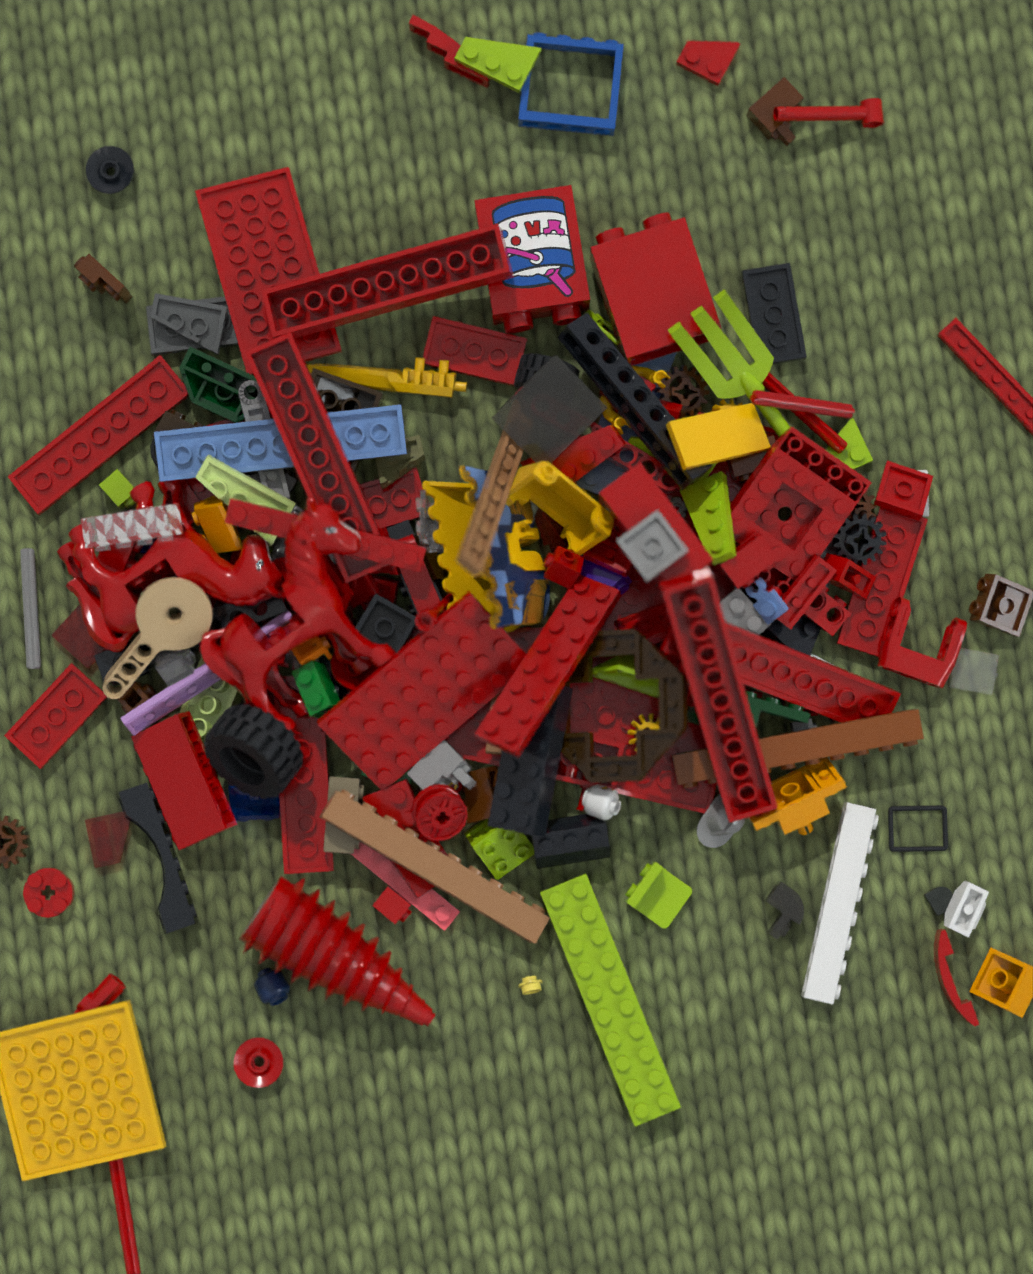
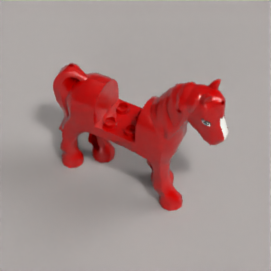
[57,480,286,652]
[200,496,395,730]

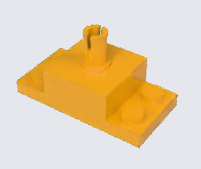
[748,757,847,835]

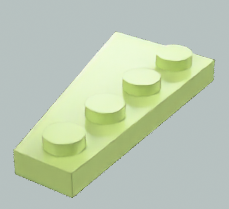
[196,454,295,547]

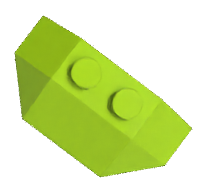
[592,655,659,699]

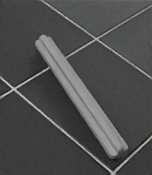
[20,548,41,669]

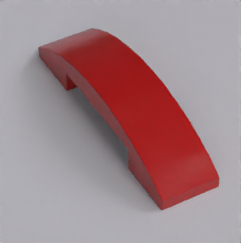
[934,929,979,1026]

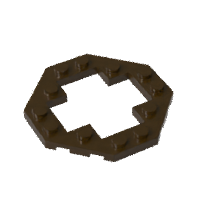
[561,629,687,783]

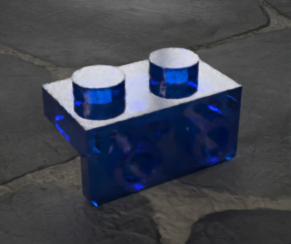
[228,785,280,822]

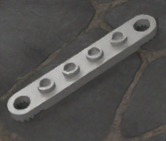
[238,380,293,513]

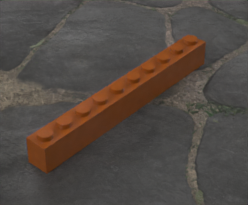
[671,709,924,788]

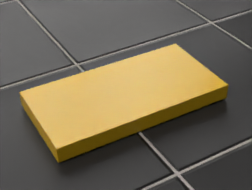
[666,403,771,470]

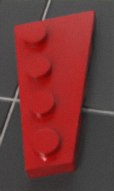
[520,424,627,483]

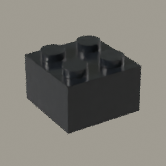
[355,593,416,655]

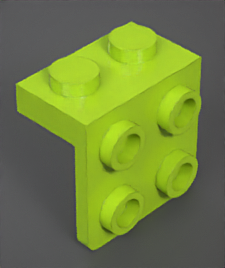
[625,861,692,929]

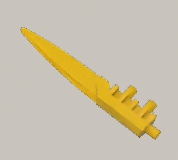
[306,357,467,398]

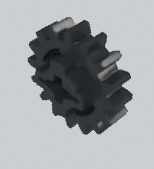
[832,511,887,565]

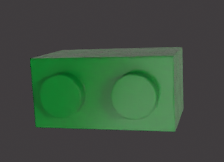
[292,661,340,719]

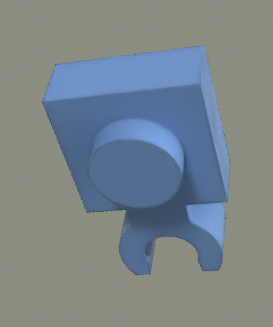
[745,578,789,625]

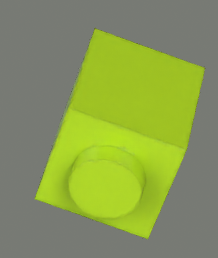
[99,469,135,510]

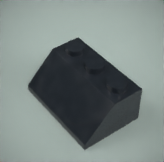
[532,814,610,869]

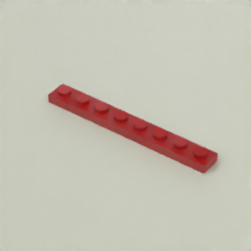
[224,498,427,572]

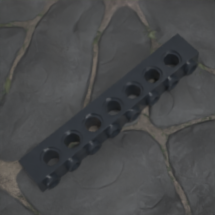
[557,313,712,491]
[94,587,291,686]

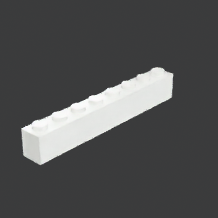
[801,803,879,1004]

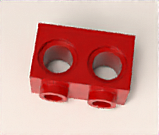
[804,586,851,636]

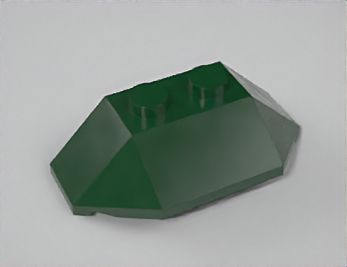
[179,347,269,423]

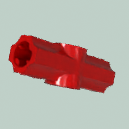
[74,973,127,1013]

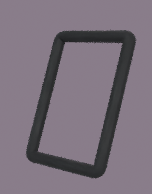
[888,805,948,852]

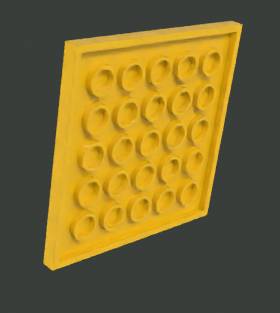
[0,1000,167,1181]

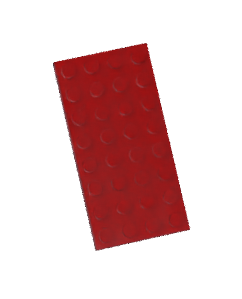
[195,167,342,376]
[317,591,526,791]

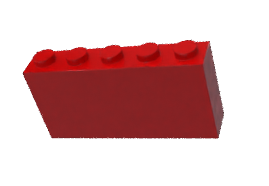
[131,711,238,850]

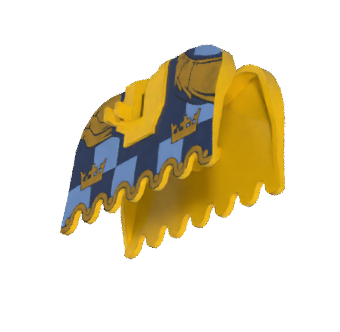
[422,466,550,633]

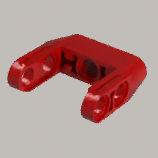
[878,596,967,688]

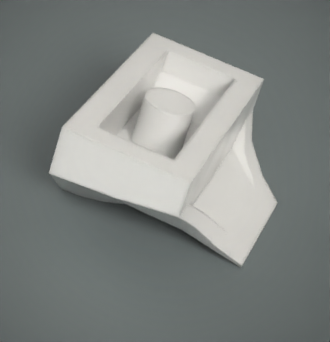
[944,881,989,937]

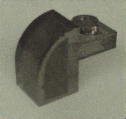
[764,881,804,939]

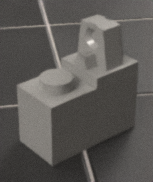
[407,740,476,790]

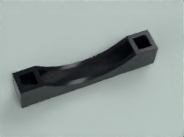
[117,783,197,934]

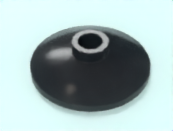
[85,146,134,194]

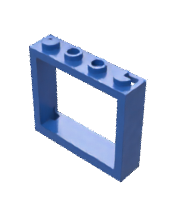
[518,33,624,136]

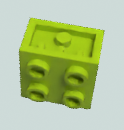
[464,819,535,880]

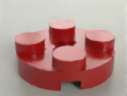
[23,868,74,918]

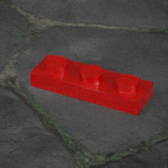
[777,555,837,630]

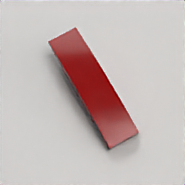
[409,15,490,88]

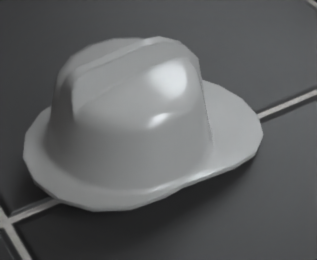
[697,795,745,848]

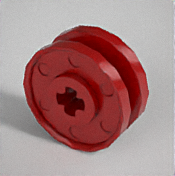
[411,784,468,841]

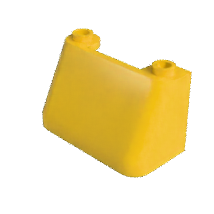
[506,461,614,555]

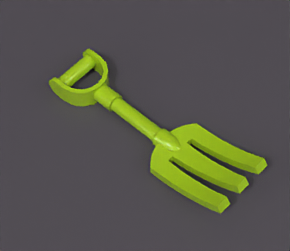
[668,289,790,437]

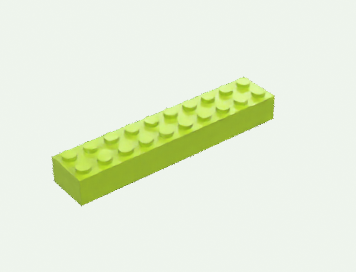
[540,873,681,1126]

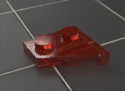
[534,508,569,554]
[85,812,130,868]

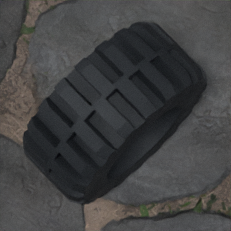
[204,704,303,799]

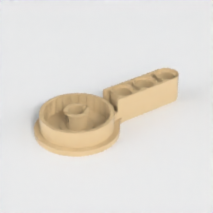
[103,578,212,699]

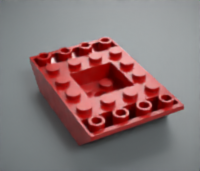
[730,426,872,598]

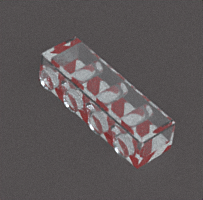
[81,504,183,552]

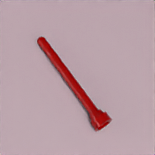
[415,593,454,632]

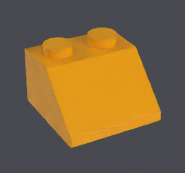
[191,495,242,553]
[969,947,1033,1018]

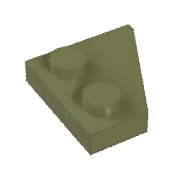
[375,435,425,489]

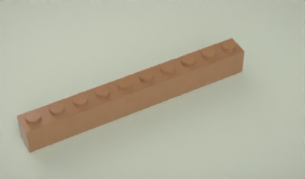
[319,789,550,944]

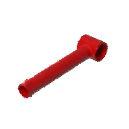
[773,98,884,128]

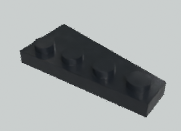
[734,583,821,655]

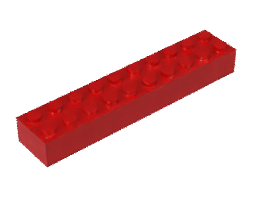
[261,224,514,339]
[244,332,388,583]
[659,568,778,823]

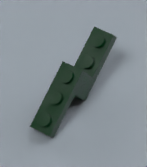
[687,691,810,729]

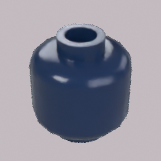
[253,967,290,1007]

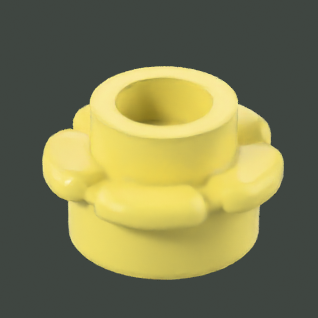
[519,976,543,995]

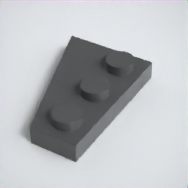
[150,293,228,356]

